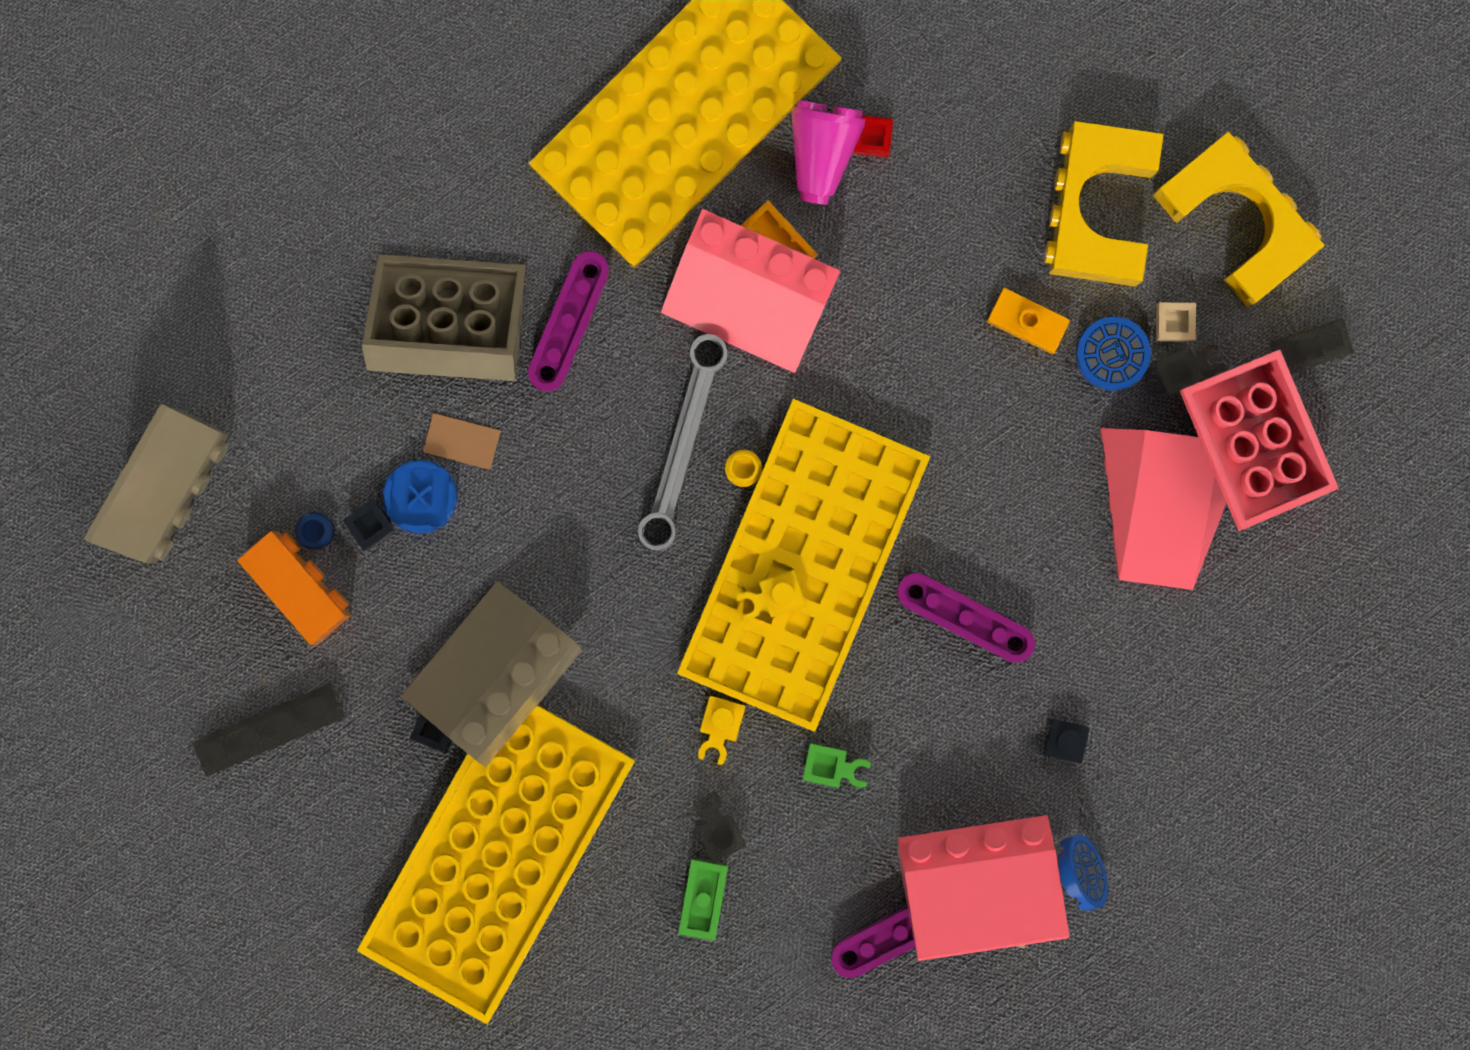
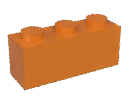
[237,531,352,645]

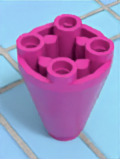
[792,100,865,205]

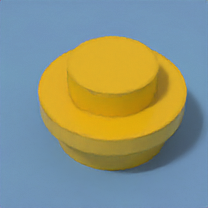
[725,450,762,487]

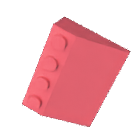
[660,209,841,373]
[1180,350,1339,531]
[898,815,1070,961]

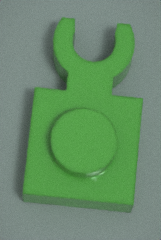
[802,743,871,788]

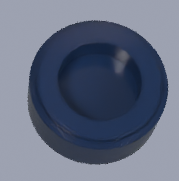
[295,512,335,550]

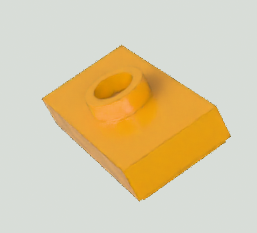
[741,200,818,259]
[987,288,1070,355]

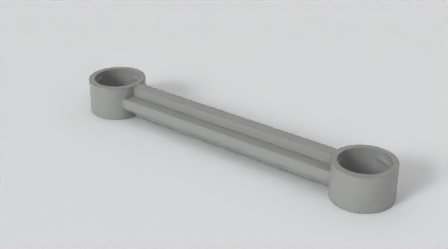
[638,334,727,551]

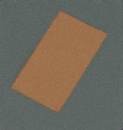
[423,413,501,470]

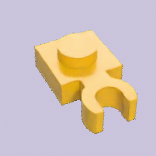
[736,570,806,620]
[698,695,746,765]

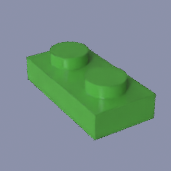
[678,858,728,941]

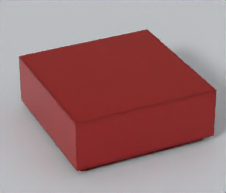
[852,115,894,158]

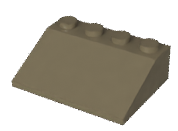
[362,254,526,381]
[84,403,229,564]
[401,581,582,767]

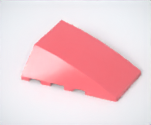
[1100,428,1226,590]

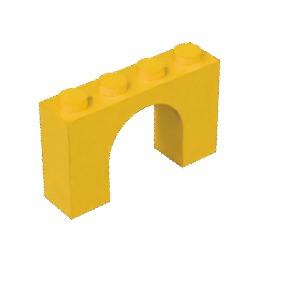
[1044,121,1164,287]
[1153,131,1325,308]

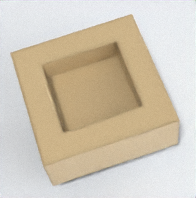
[1156,302,1196,342]

